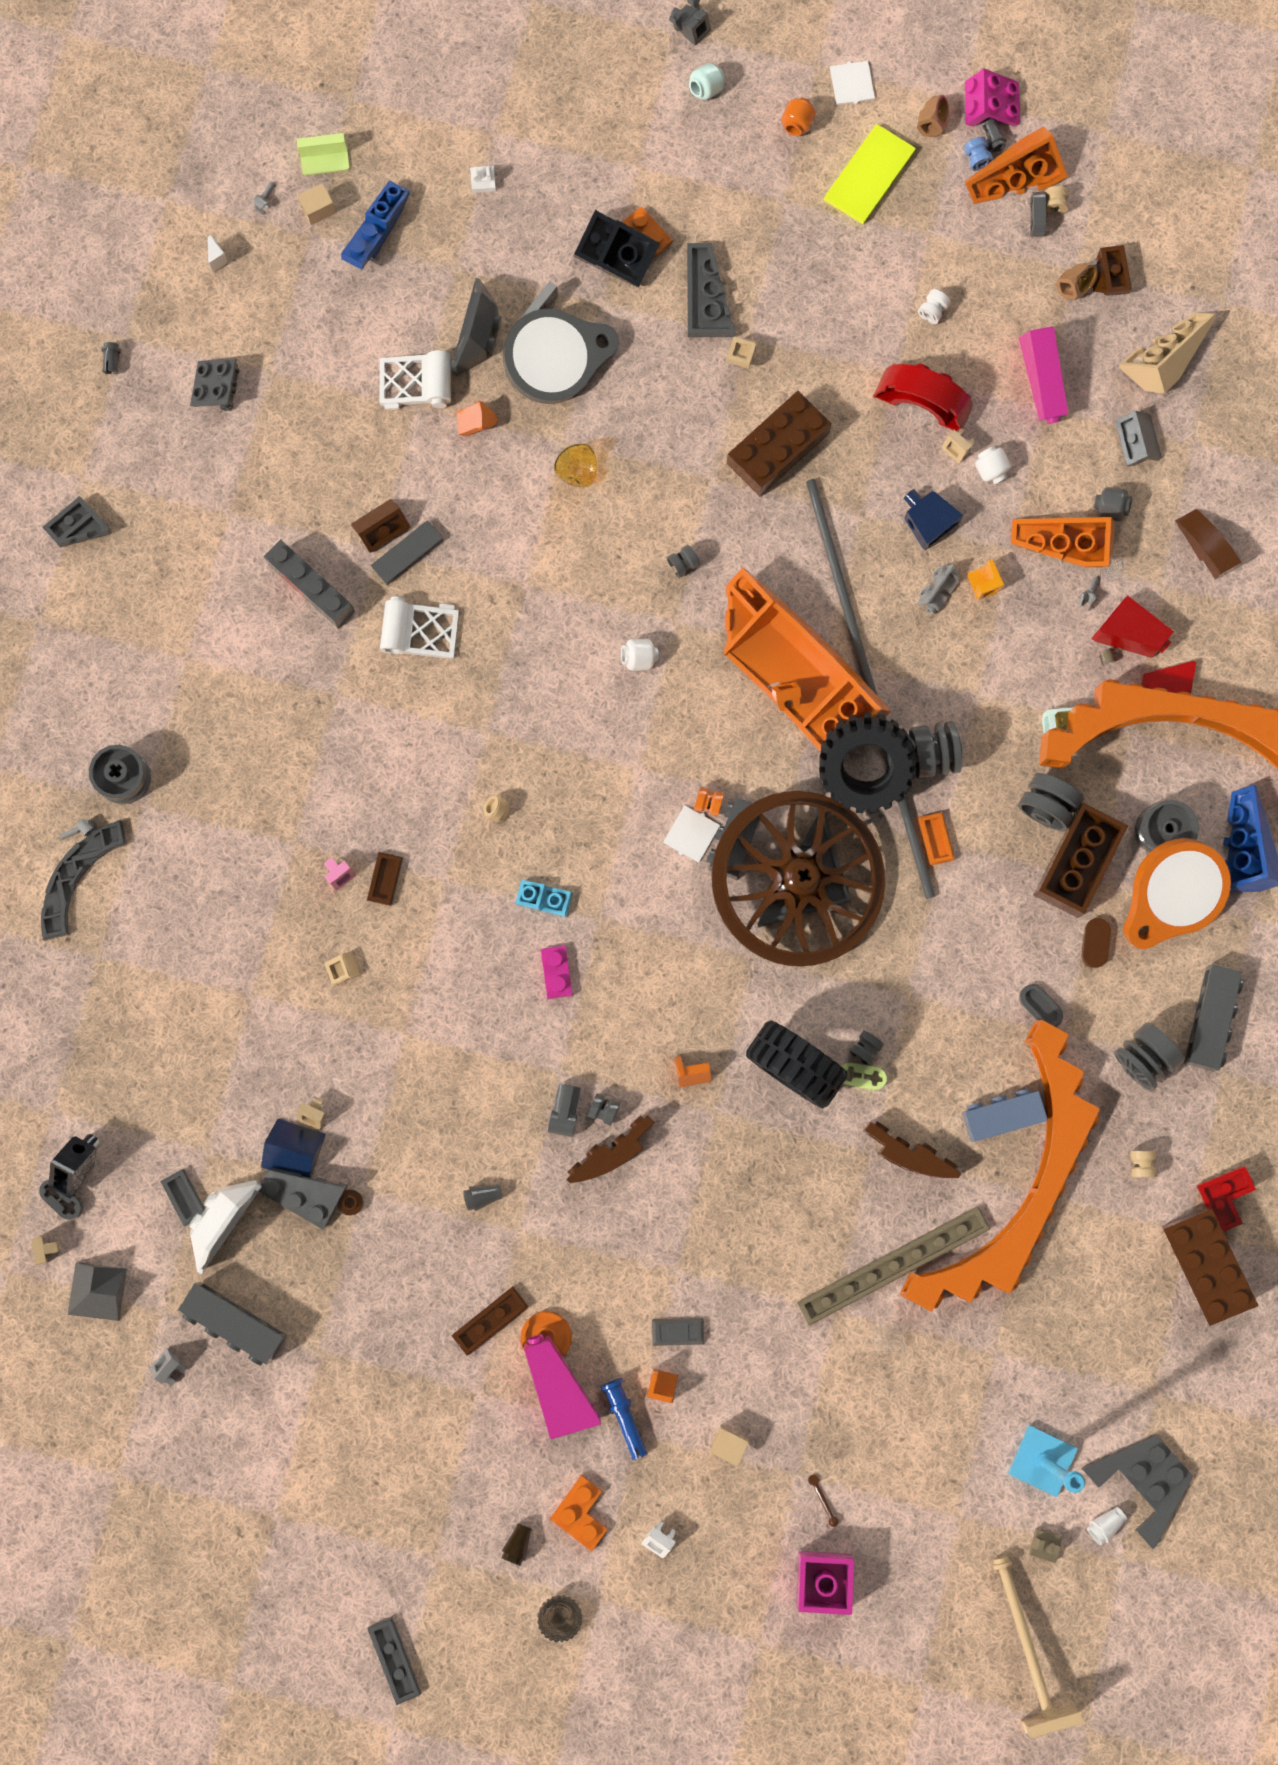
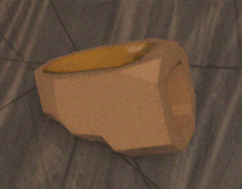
[917,95,949,137]
[1056,262,1098,300]

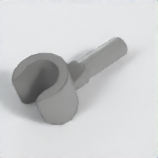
[254,181,275,214]
[1078,577,1099,610]
[60,820,97,840]

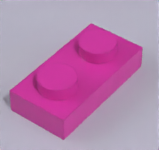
[541,946,573,999]

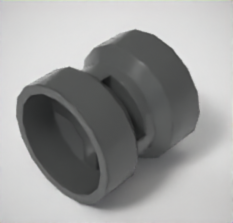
[667,544,700,578]
[849,1030,884,1065]
[587,1093,620,1126]

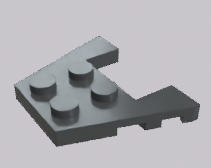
[1081,1435,1193,1549]

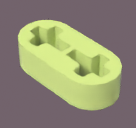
[841,1063,887,1090]

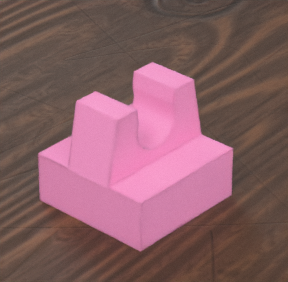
[324,857,356,891]

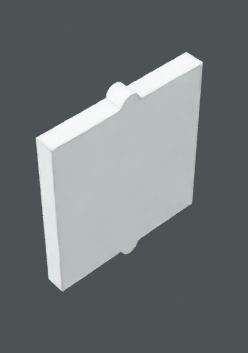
[830,61,875,105]
[663,805,720,863]

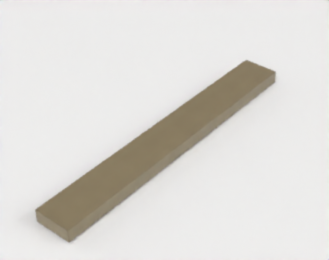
[797,1206,991,1326]

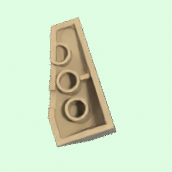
[1119,312,1216,394]

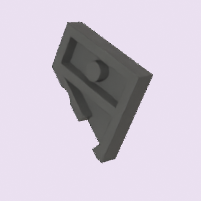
[42,496,112,548]

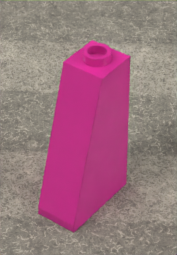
[1018,326,1068,424]
[524,1334,601,1440]

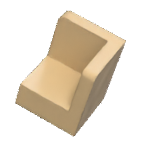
[297,184,336,225]
[708,1426,749,1466]

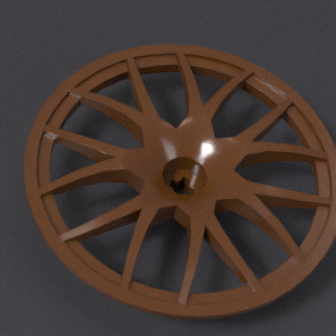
[711,791,885,967]

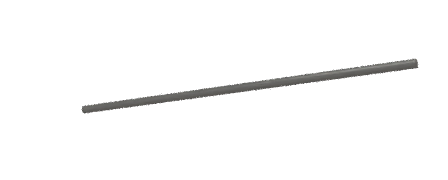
[806,479,935,899]

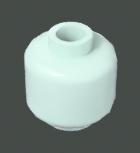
[689,63,724,100]

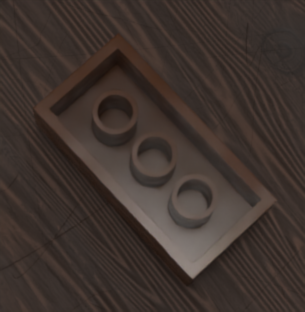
[726,391,832,497]
[1033,803,1129,918]
[1162,1206,1259,1326]

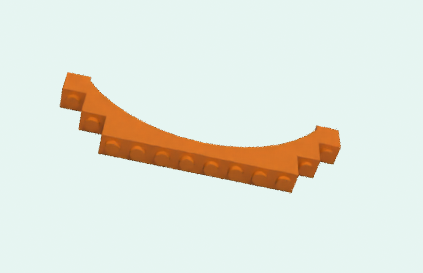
[1039,679,1278,770]
[899,1020,1100,1312]

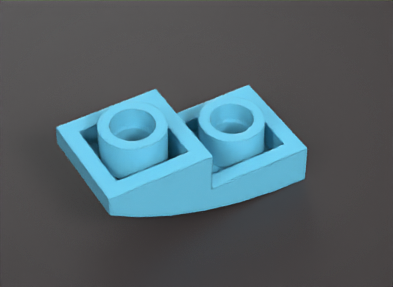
[515,880,573,917]

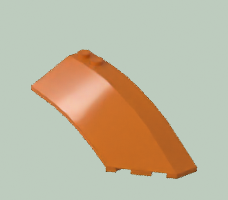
[724,567,891,752]

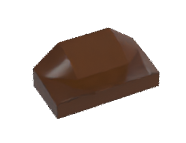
[1091,245,1132,296]

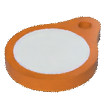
[1123,838,1231,949]

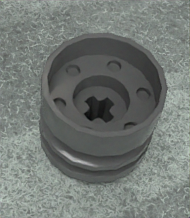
[908,721,962,779]
[1114,1022,1184,1091]

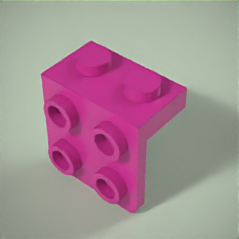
[965,68,1020,126]

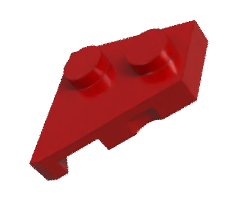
[1141,661,1196,694]

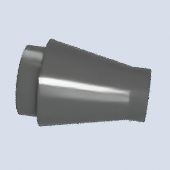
[463,1184,502,1211]

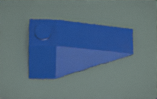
[1223,785,1278,892]

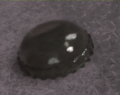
[537,1595,582,1643]

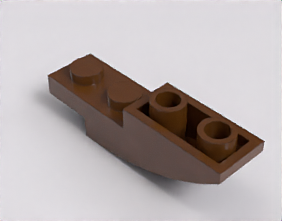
[566,1115,655,1183]
[863,1121,961,1178]

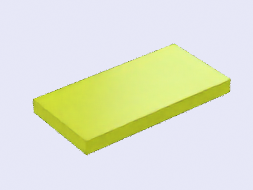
[824,124,916,225]

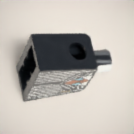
[49,1134,100,1199]

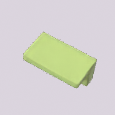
[297,133,350,176]

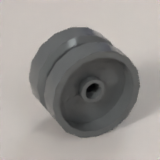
[89,744,151,805]
[1018,773,1084,831]
[1135,800,1199,853]

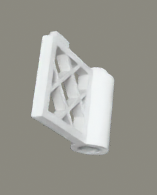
[380,350,451,410]
[380,597,459,659]

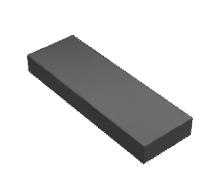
[371,520,443,585]
[367,1616,422,1705]

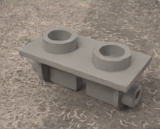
[916,564,961,614]

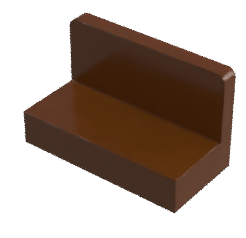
[351,499,411,553]

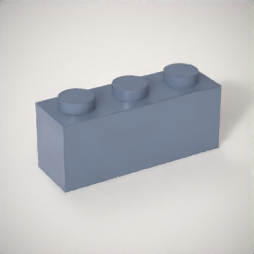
[962,1088,1048,1142]

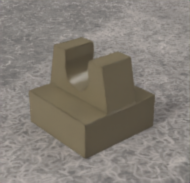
[1029,1528,1063,1563]

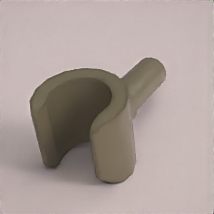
[1099,648,1123,666]

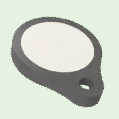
[503,309,619,404]

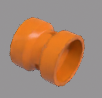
[694,787,724,817]

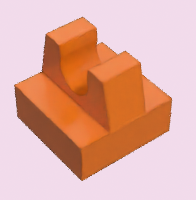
[771,682,802,712]

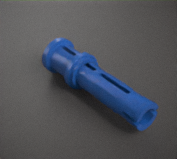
[600,1378,648,1460]

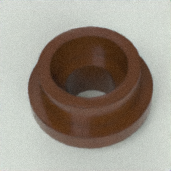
[338,1190,363,1216]

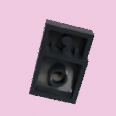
[573,210,660,288]

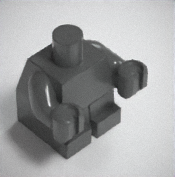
[669,0,711,45]

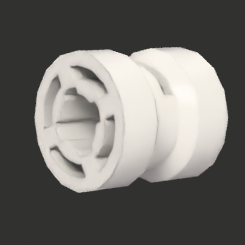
[918,289,951,324]

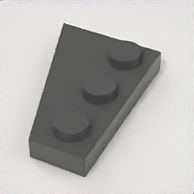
[259,1167,348,1230]

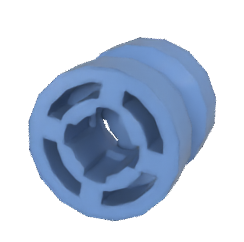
[964,137,994,171]

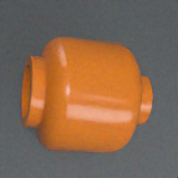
[781,97,816,136]

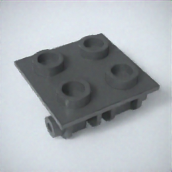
[190,358,240,411]

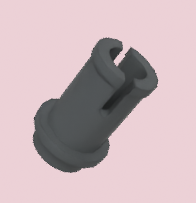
[982,119,1006,152]
[101,342,121,374]

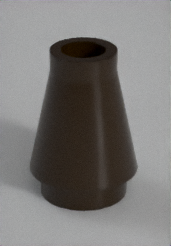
[501,1523,532,1566]

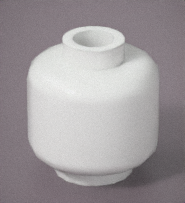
[975,446,1011,484]
[621,639,659,671]

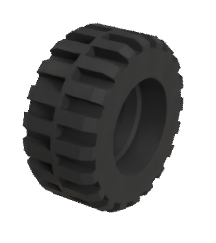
[819,712,916,813]
[746,1020,847,1109]

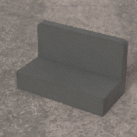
[1115,411,1162,466]

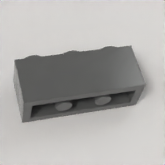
[706,797,760,881]

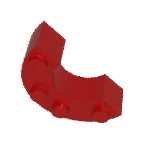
[873,363,973,431]

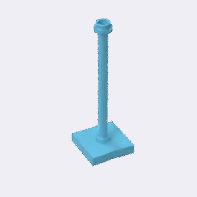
[1008,1425,1085,1497]

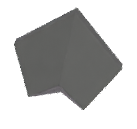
[67,1263,127,1321]

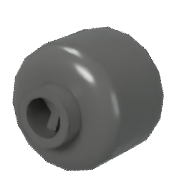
[1094,487,1132,521]

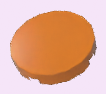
[520,1311,572,1357]

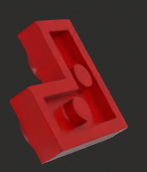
[1196,1165,1256,1232]

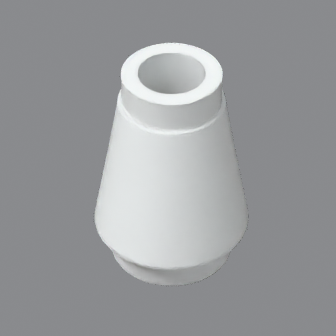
[1087,1507,1127,1545]

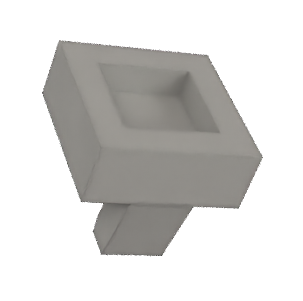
[150,1348,186,1386]

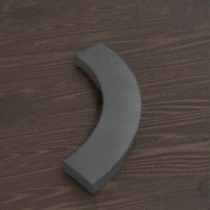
[41,820,127,941]

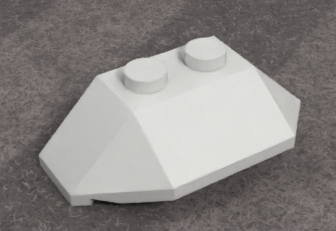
[189,1180,262,1274]

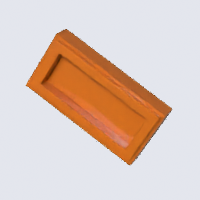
[917,812,955,866]

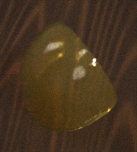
[554,444,597,488]

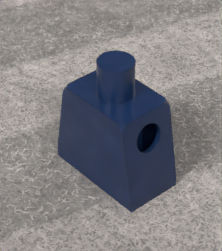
[903,489,963,551]

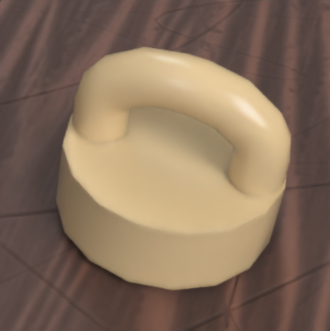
[483,795,509,823]

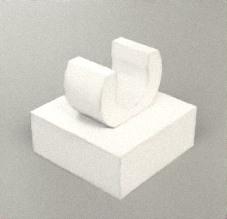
[470,166,496,193]
[641,1521,675,1558]

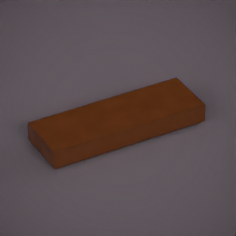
[451,1286,529,1356]

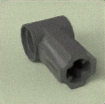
[548,1084,581,1137]

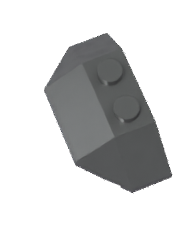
[451,278,502,376]

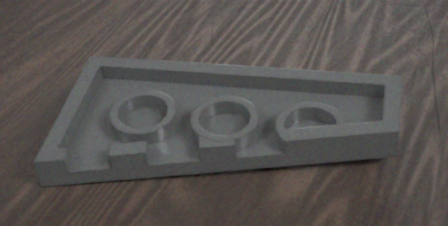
[687,243,736,337]

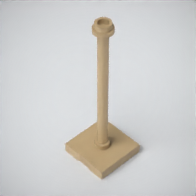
[993,1555,1083,1739]

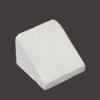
[208,235,228,273]

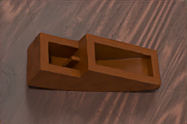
[1175,509,1242,580]

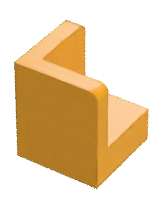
[967,559,1004,600]

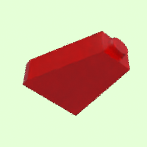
[1091,595,1174,658]

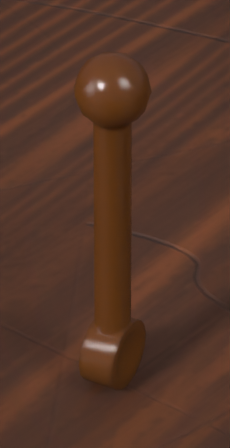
[808,1475,839,1527]

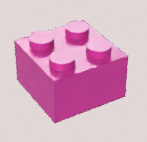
[796,1551,854,1615]

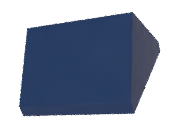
[261,1119,326,1178]

